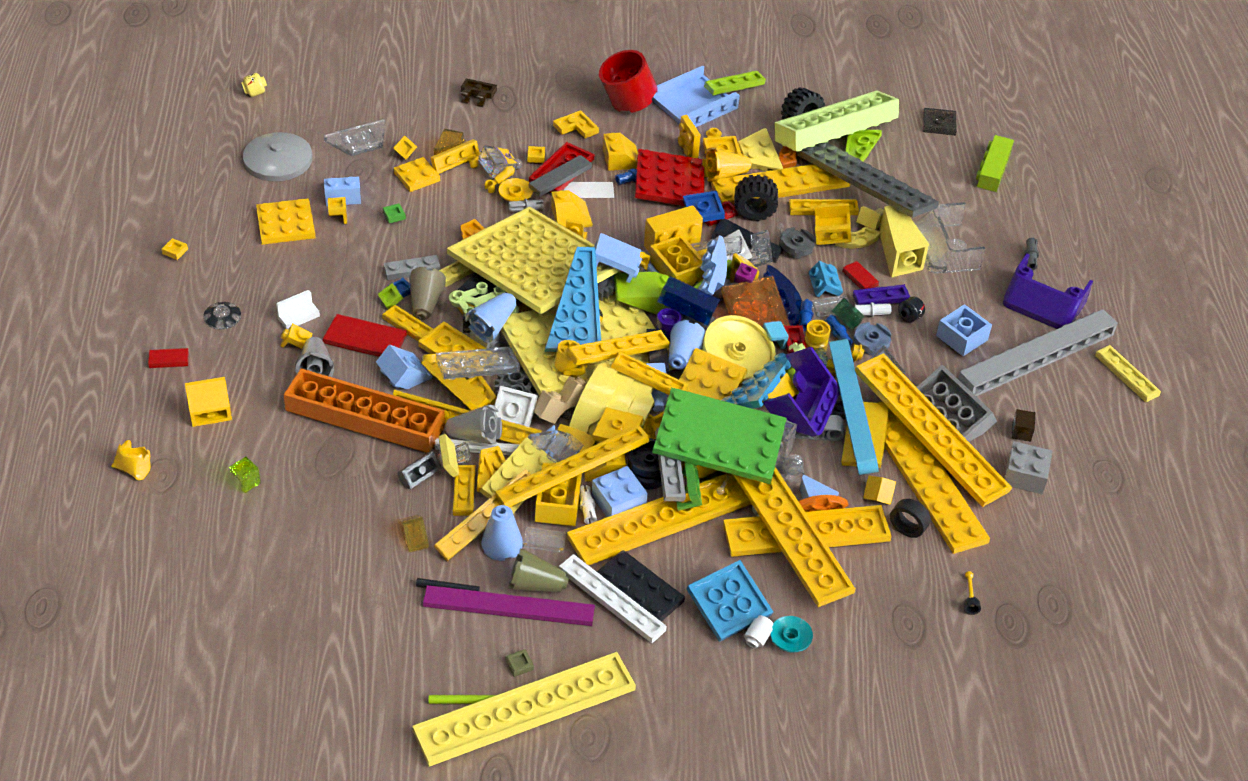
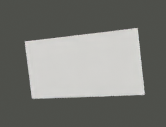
[564,182,614,198]

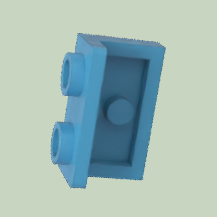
[809,261,843,297]

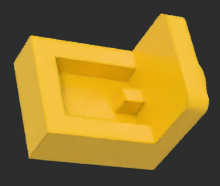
[280,323,313,349]

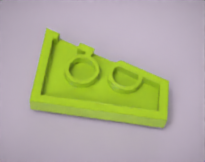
[846,129,882,162]

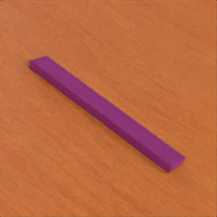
[423,585,595,626]

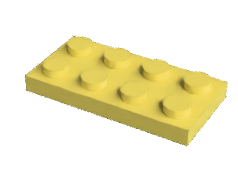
[479,437,557,514]

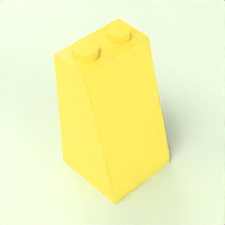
[880,205,929,277]

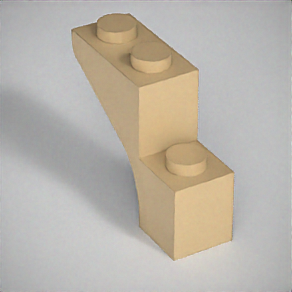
[534,376,587,424]

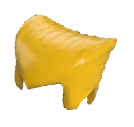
[111,440,150,480]

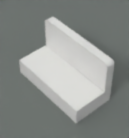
[276,290,320,329]

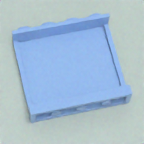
[652,66,740,127]

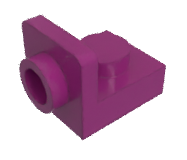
[734,262,758,289]

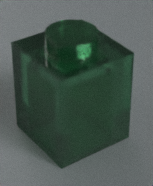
[832,298,865,330]

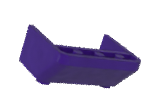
[1003,254,1093,329]
[763,346,840,437]

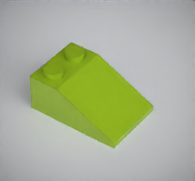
[614,272,675,315]

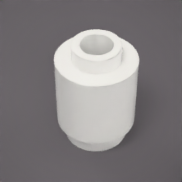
[744,615,773,649]

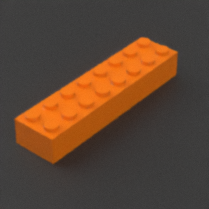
[284,368,445,453]

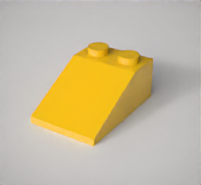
[535,462,582,526]

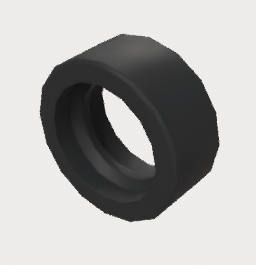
[890,498,931,538]

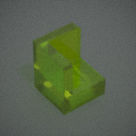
[230,457,261,493]

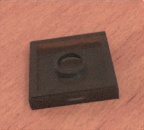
[923,108,957,136]

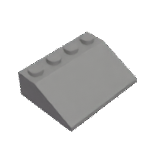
[916,365,997,442]

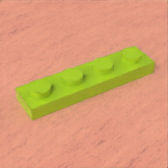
[704,70,766,95]

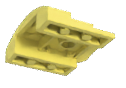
[569,362,655,444]

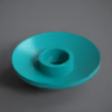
[770,616,813,653]

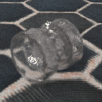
[784,455,805,483]

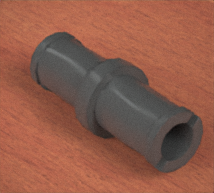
[1025,238,1039,270]

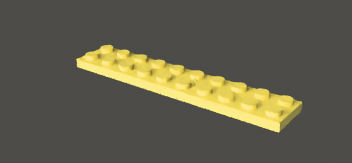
[412,652,636,767]

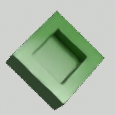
[383,203,406,223]

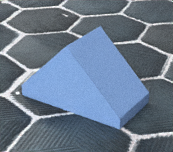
[800,475,839,499]

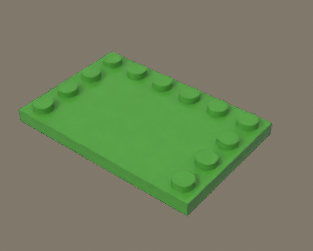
[652,387,787,484]

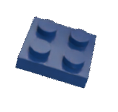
[683,191,725,222]

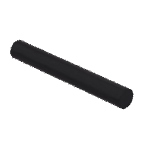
[416,578,480,591]

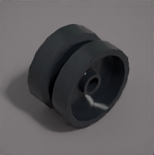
[627,438,662,490]

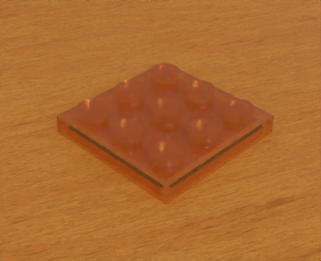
[721,276,790,328]

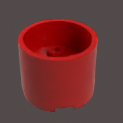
[599,50,658,113]

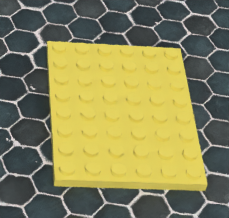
[447,207,621,314]
[501,294,675,396]

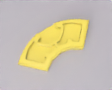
[835,227,881,249]

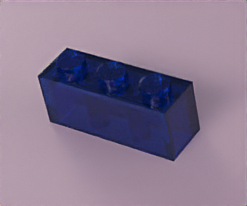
[657,276,720,326]

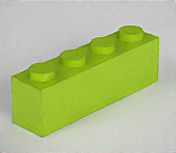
[976,135,1014,192]

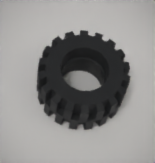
[781,87,825,120]
[734,174,778,221]

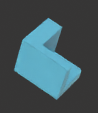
[763,321,789,349]

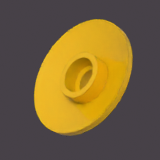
[499,178,533,202]

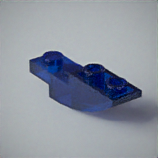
[763,265,802,326]

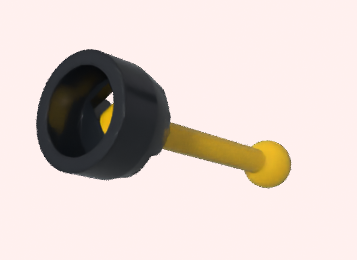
[964,571,981,615]

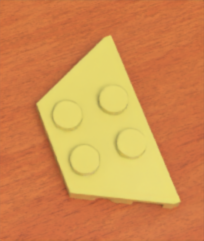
[738,128,783,171]

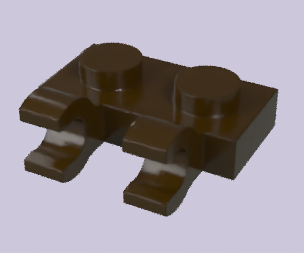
[461,78,497,107]

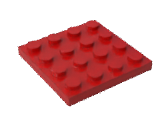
[635,149,704,206]

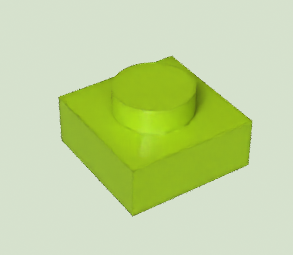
[378,283,404,309]

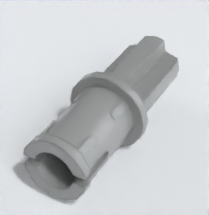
[508,199,544,212]

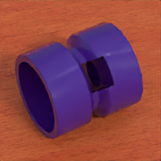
[656,308,681,342]

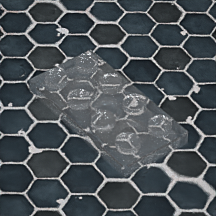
[436,347,520,380]

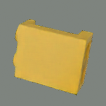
[815,203,852,245]

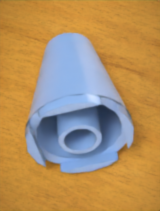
[465,293,516,342]
[668,320,705,369]
[481,505,523,561]

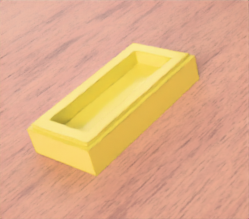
[439,434,459,477]

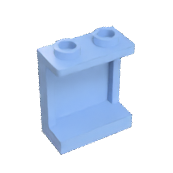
[594,233,642,283]

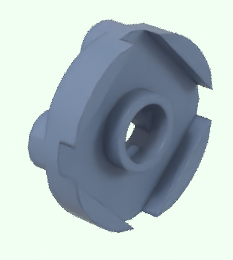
[853,322,891,356]

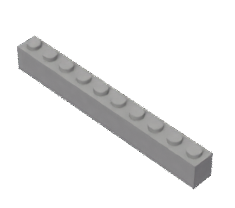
[958,309,1118,396]

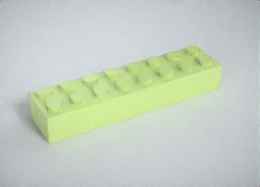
[775,91,899,151]

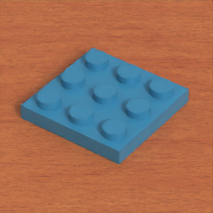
[686,560,774,642]

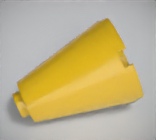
[702,148,751,182]

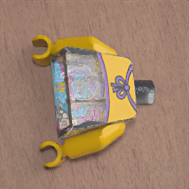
[468,145,522,194]

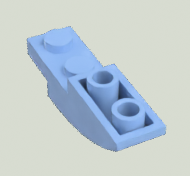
[697,235,727,303]

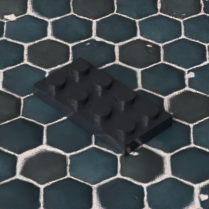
[597,550,685,622]

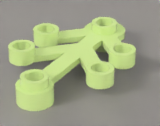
[449,282,519,315]

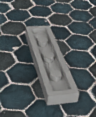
[655,428,686,501]

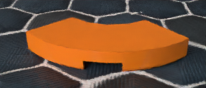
[778,146,798,169]
[798,495,848,512]

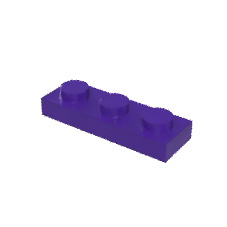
[852,284,910,305]

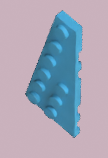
[544,247,601,352]
[721,353,792,409]

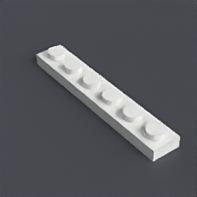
[559,554,667,643]

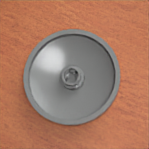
[243,132,312,181]

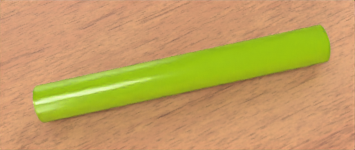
[429,695,496,704]

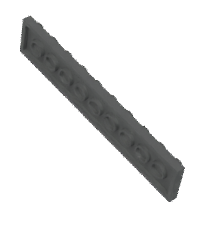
[796,142,939,218]

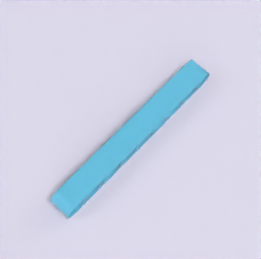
[829,338,879,475]

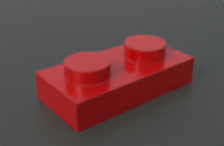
[784,325,807,354]

